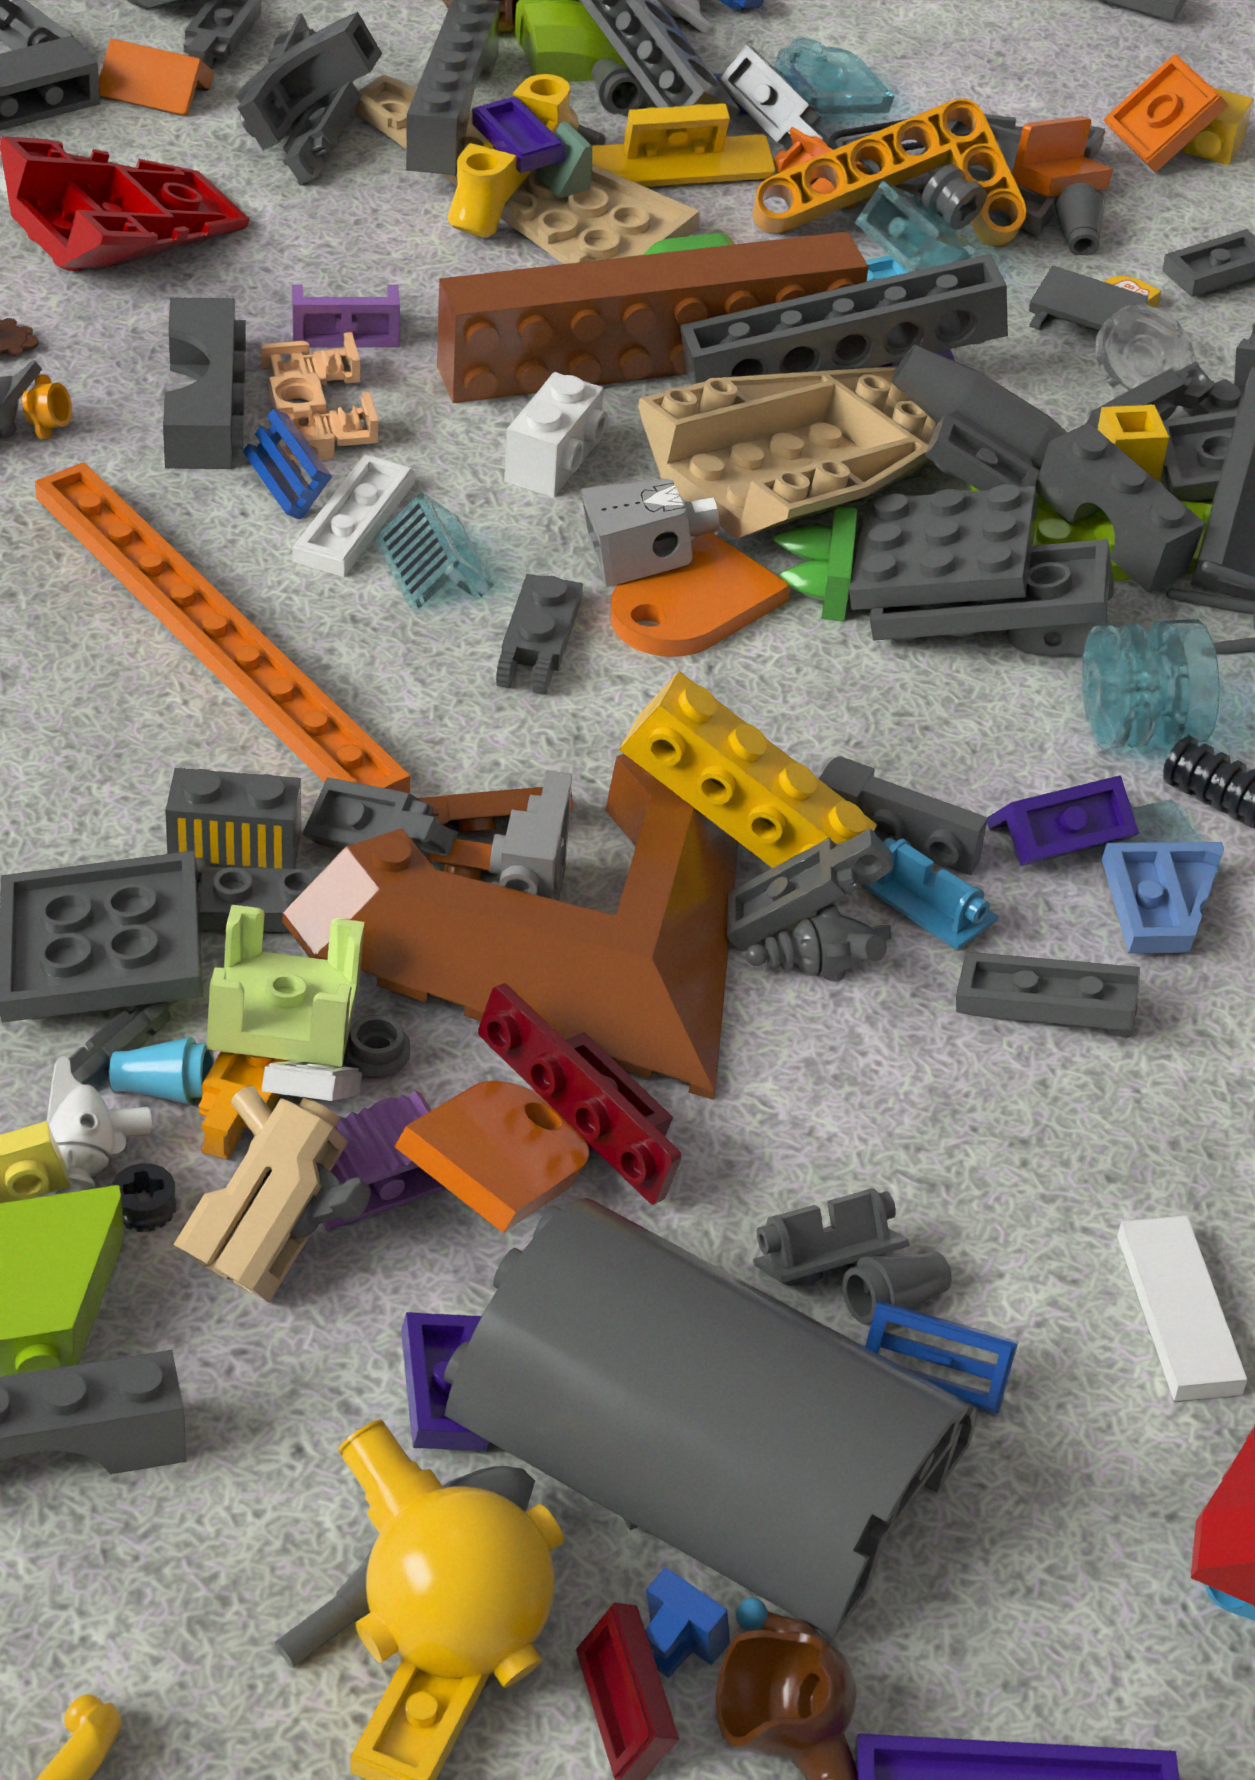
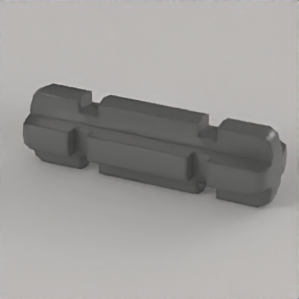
[68,1002,171,1088]

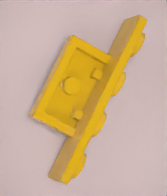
[592,103,775,187]

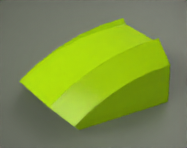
[515,0,629,82]

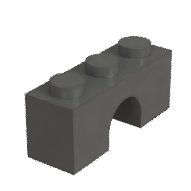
[1035,422,1206,593]

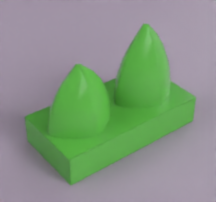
[773,506,857,622]

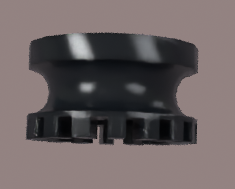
[112,1163,176,1232]

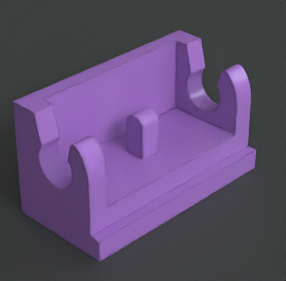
[292,284,400,348]

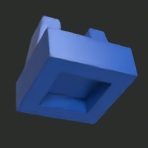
[645,1567,730,1678]

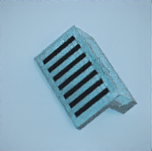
[375,491,495,610]

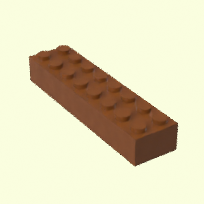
[437,231,869,403]

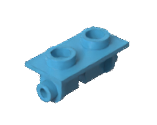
[861,838,998,951]

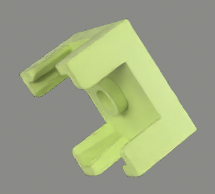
[206,905,365,1067]

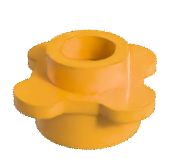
[22,374,72,440]

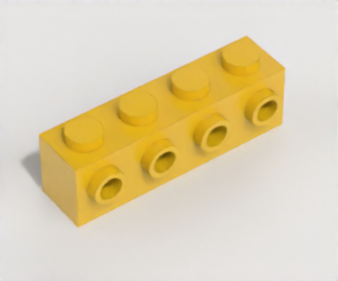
[619,671,877,868]

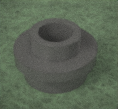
[344,1015,411,1077]

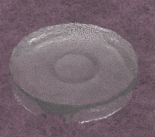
[1095,304,1196,395]

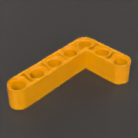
[752,98,1027,247]

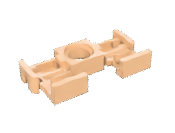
[262,332,379,462]

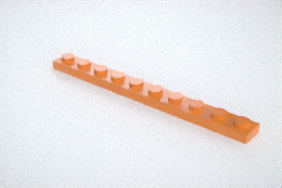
[35,462,411,793]

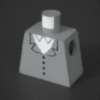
[581,479,720,587]

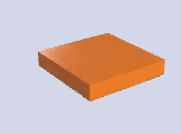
[1103,54,1229,173]

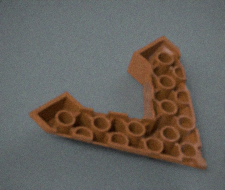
[282,754,738,1100]

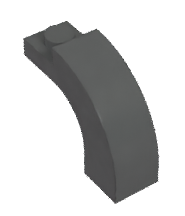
[235,11,382,150]

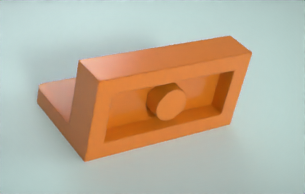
[99,38,214,116]
[1012,116,1113,197]

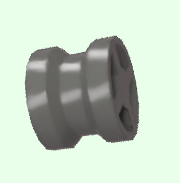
[922,164,987,230]

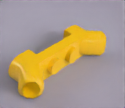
[447,74,579,238]

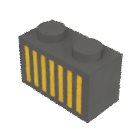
[165,768,302,869]

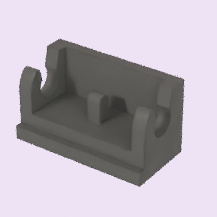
[1029,265,1148,358]

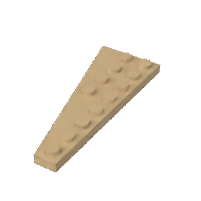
[354,74,700,264]

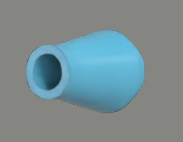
[109,1037,214,1105]

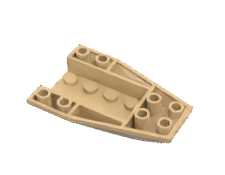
[638,366,937,539]

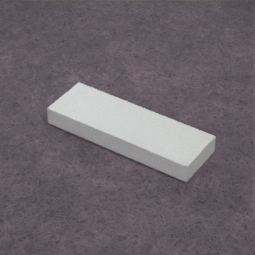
[292,455,415,577]
[262,1061,362,1101]
[1117,1215,1248,1402]

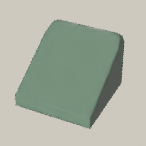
[536,121,592,198]

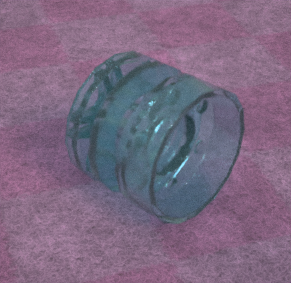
[1082,619,1220,750]

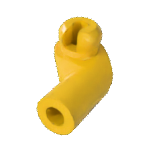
[35,1694,122,1780]

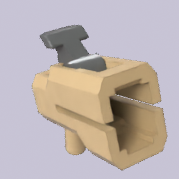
[173,1086,371,1303]

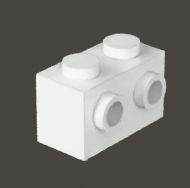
[504,372,608,497]

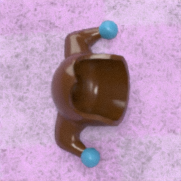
[715,1597,857,1780]

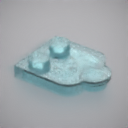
[774,37,894,118]

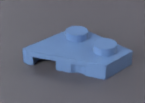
[1102,842,1224,953]

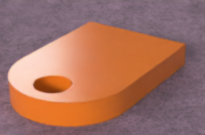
[610,532,790,657]
[394,1081,589,1233]

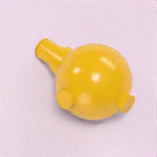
[338,1419,564,1688]

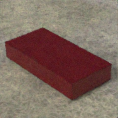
[575,1602,679,1780]

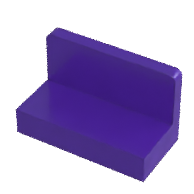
[987,775,1139,867]

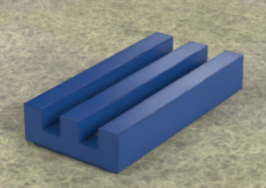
[243,408,332,519]
[865,1301,1019,1414]

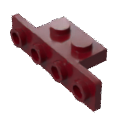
[478,983,682,1205]

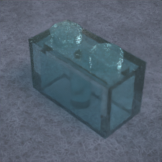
[854,180,977,272]

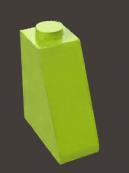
[0,1185,124,1377]

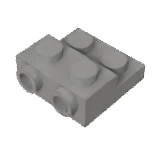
[490,770,572,901]

